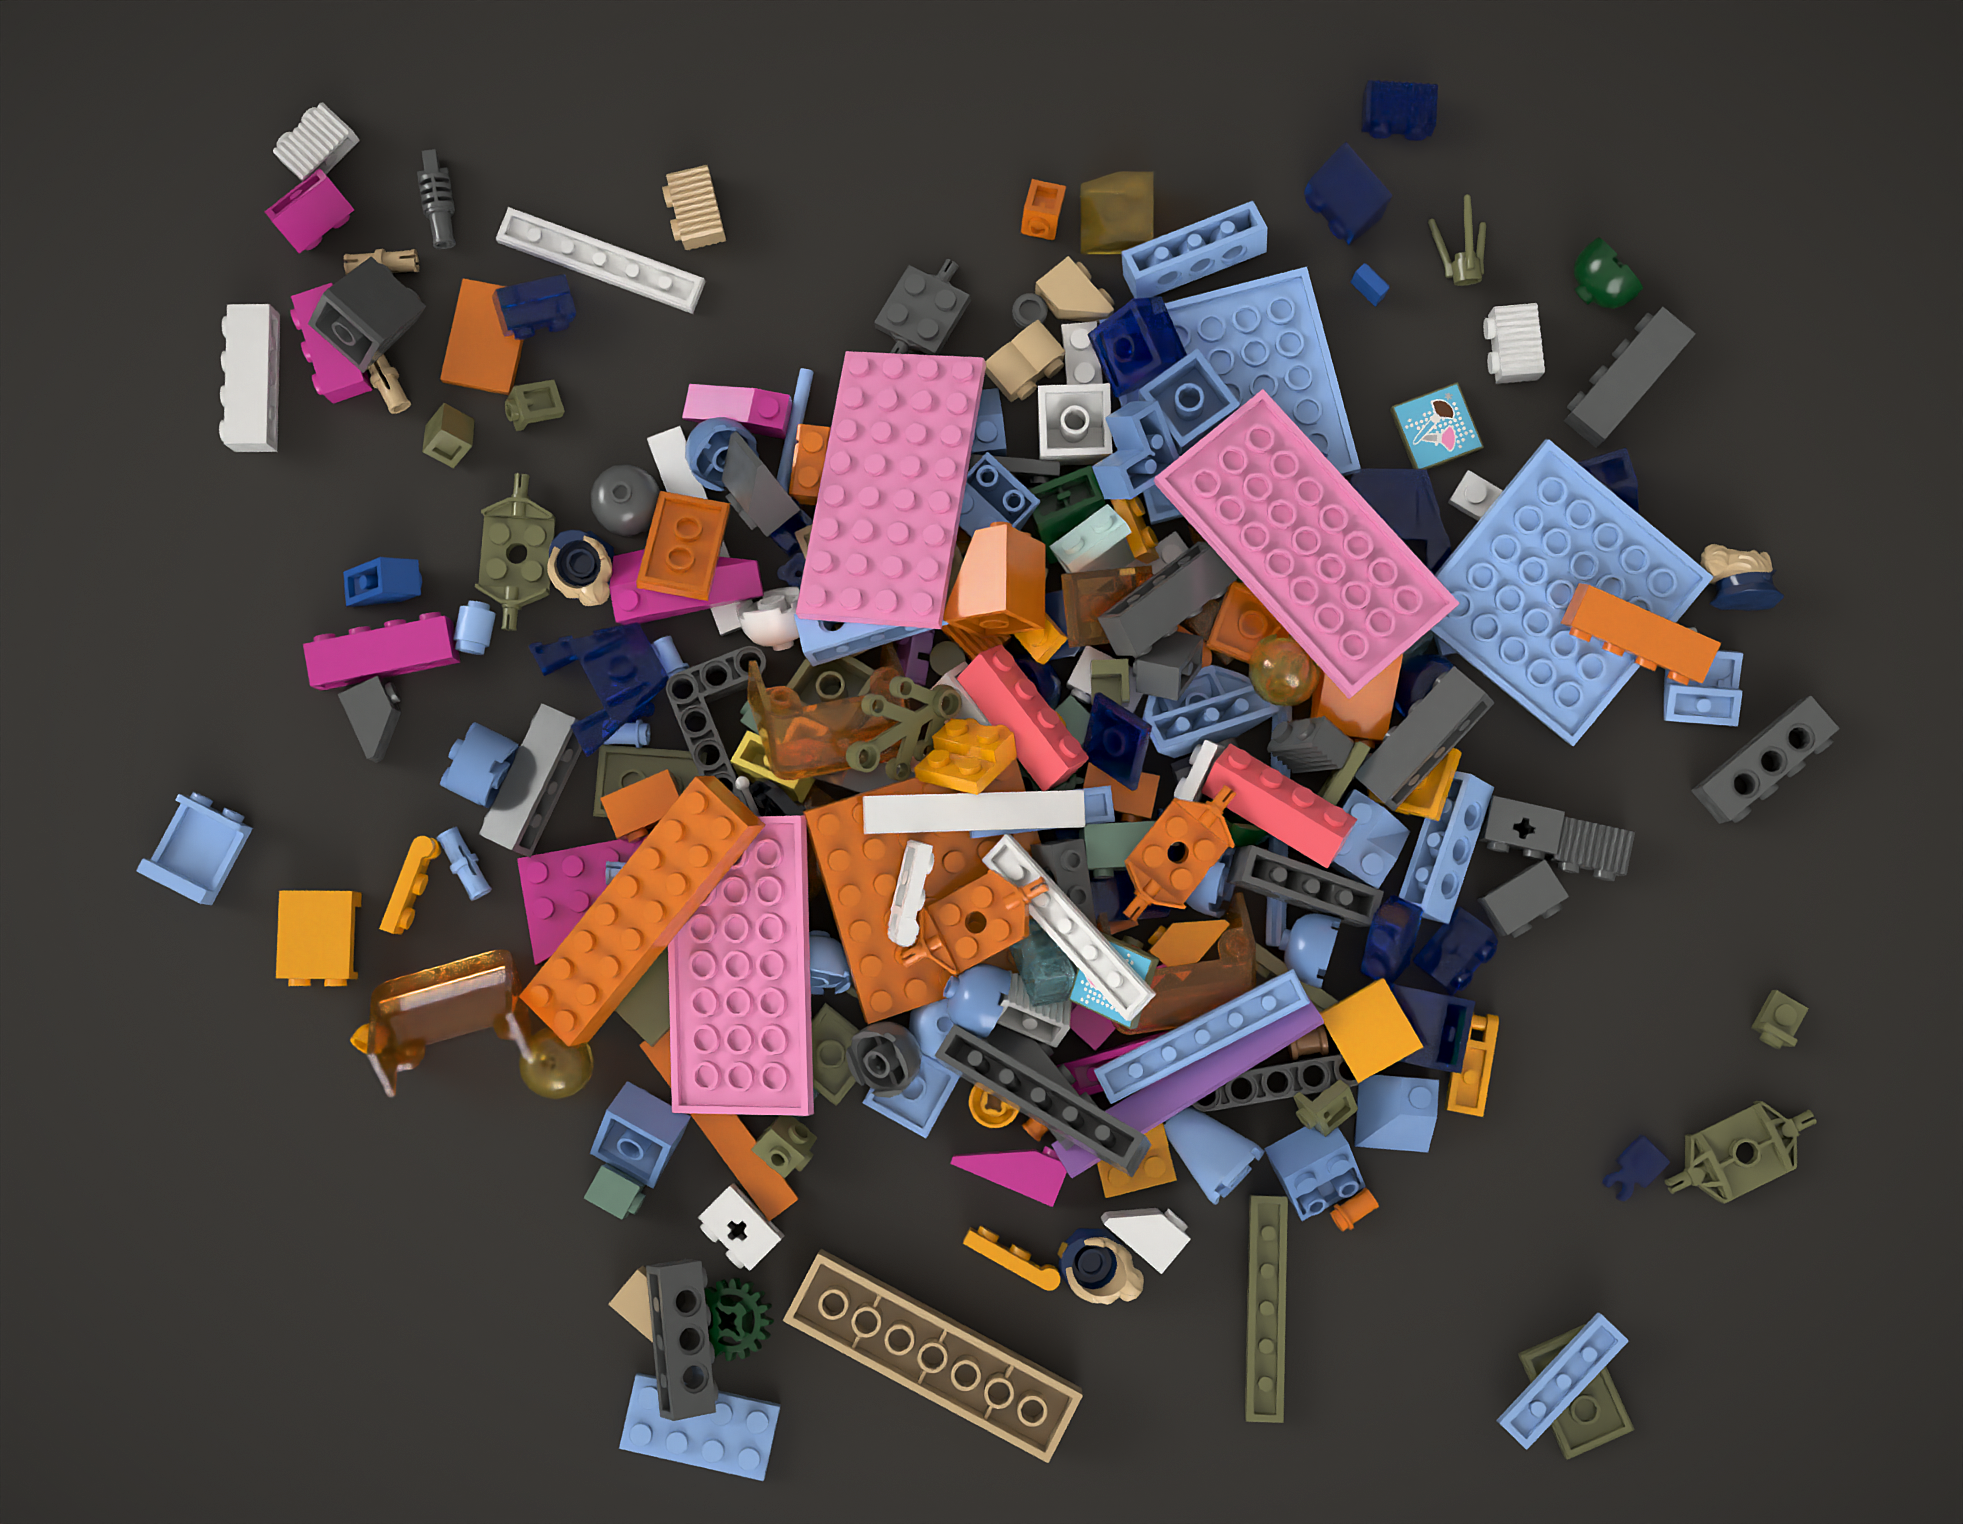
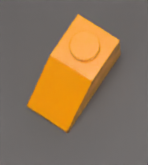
[1147,920,1230,980]

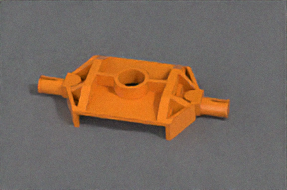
[1123,785,1237,922]
[900,869,1049,975]

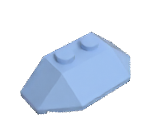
[1142,665,1279,758]

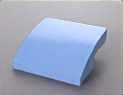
[1664,650,1743,726]

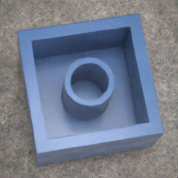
[1139,348,1241,456]

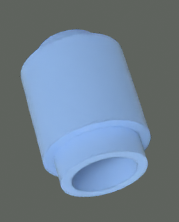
[453,601,496,655]

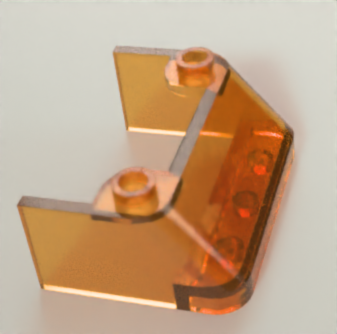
[747,642,910,780]
[1096,892,1256,1035]
[367,949,532,1098]

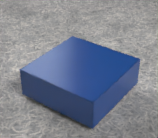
[1350,263,1389,306]

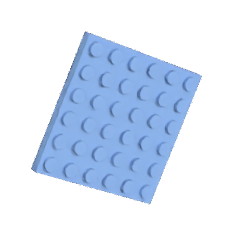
[1100,267,1361,525]
[1430,439,1713,746]

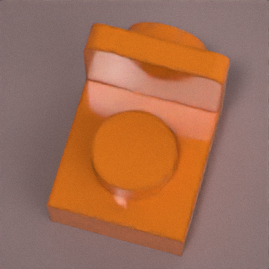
[1021,179,1066,240]

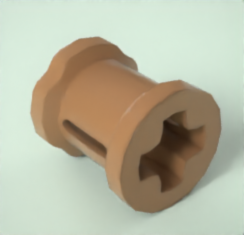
[1287,1024,1329,1061]

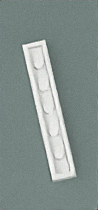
[496,207,705,314]
[647,426,742,636]
[863,790,1085,834]
[982,834,1156,1021]

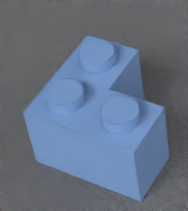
[1092,400,1179,499]

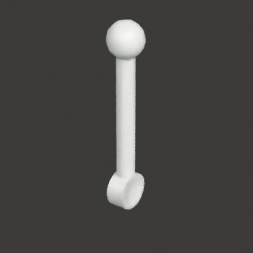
[735,776,760,816]

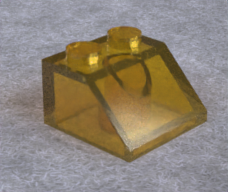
[1081,172,1153,254]

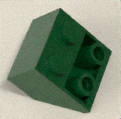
[1028,465,1106,566]

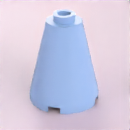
[1164,1105,1265,1205]

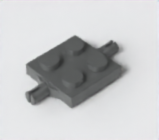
[874,259,971,355]

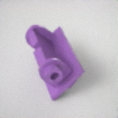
[889,629,935,688]

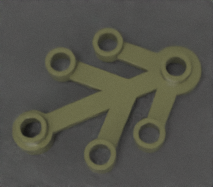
[846,676,962,781]

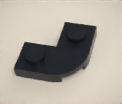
[744,778,808,829]

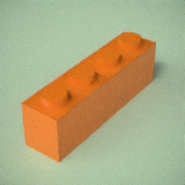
[1561,583,1721,686]

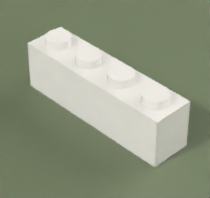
[219,304,280,452]

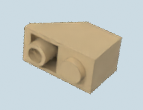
[1035,256,1114,323]

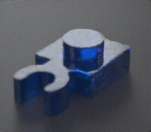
[1602,1135,1670,1202]

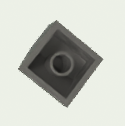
[722,431,800,537]

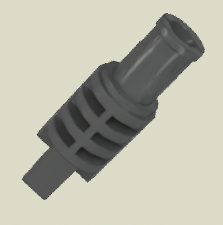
[417,149,456,249]

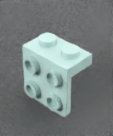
[1049,504,1136,595]

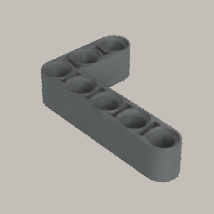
[666,646,768,807]
[1173,1005,1362,1111]

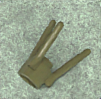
[1428,194,1486,286]

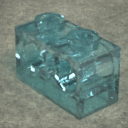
[1009,918,1075,1007]

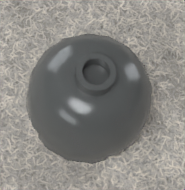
[590,464,661,537]
[846,1021,922,1098]

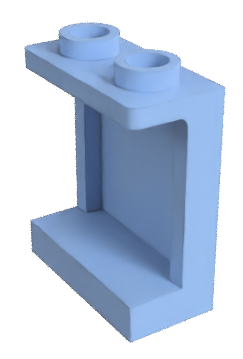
[136,792,253,905]

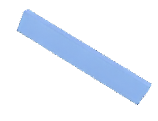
[1094,969,1310,1104]

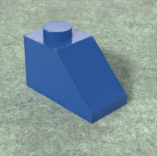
[343,557,422,607]

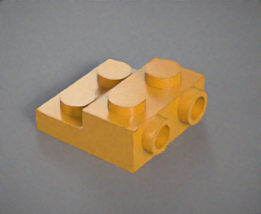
[914,718,1017,795]
[1367,748,1462,822]
[1097,1123,1177,1198]

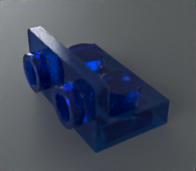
[1412,906,1498,996]

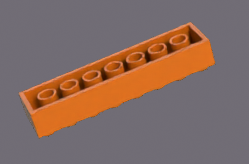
[519,776,766,1047]

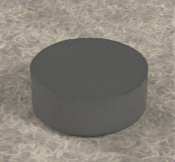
[1012,293,1048,330]

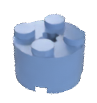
[440,722,520,808]

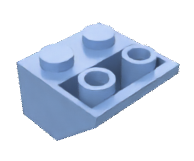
[959,452,1040,538]
[1264,1127,1366,1221]

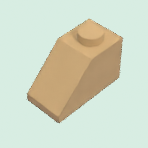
[608,1266,653,1343]

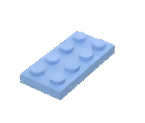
[619,1372,781,1481]

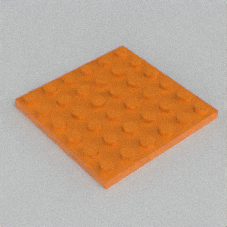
[803,758,1048,1024]

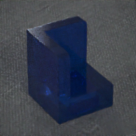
[769,497,813,557]

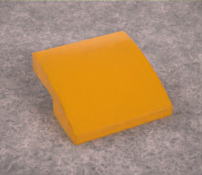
[1319,977,1423,1083]

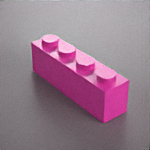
[303,612,460,691]

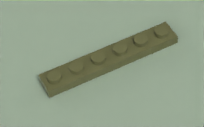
[1245,1194,1288,1423]

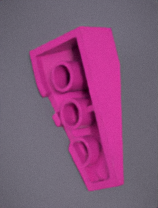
[609,549,764,626]

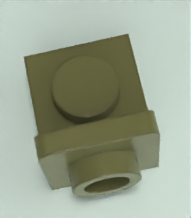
[505,380,565,431]
[1751,990,1809,1049]
[1293,1079,1358,1137]

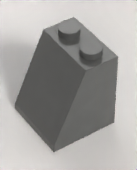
[308,257,426,373]

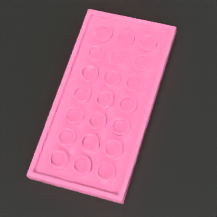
[796,351,986,629]
[1154,389,1460,699]
[668,815,814,1116]

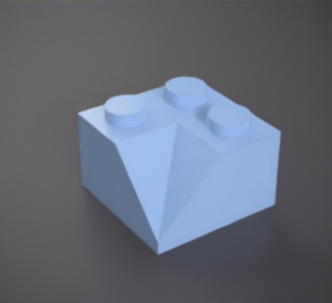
[1330,789,1410,889]

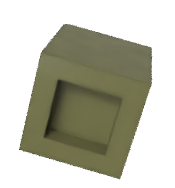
[422,403,475,468]
[1090,659,1130,708]

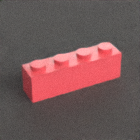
[956,644,1089,791]
[1201,743,1357,868]

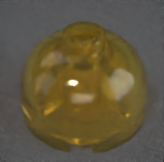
[1249,634,1322,707]
[519,1027,594,1099]

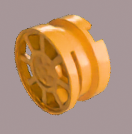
[969,1085,1018,1128]

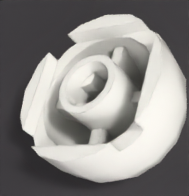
[736,587,800,651]

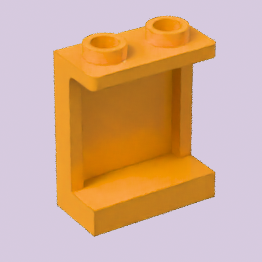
[276,891,362,986]

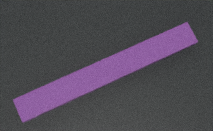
[1051,992,1324,1178]

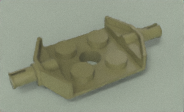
[475,473,556,631]
[1665,1101,1817,1204]

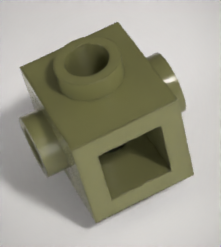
[751,1115,817,1178]

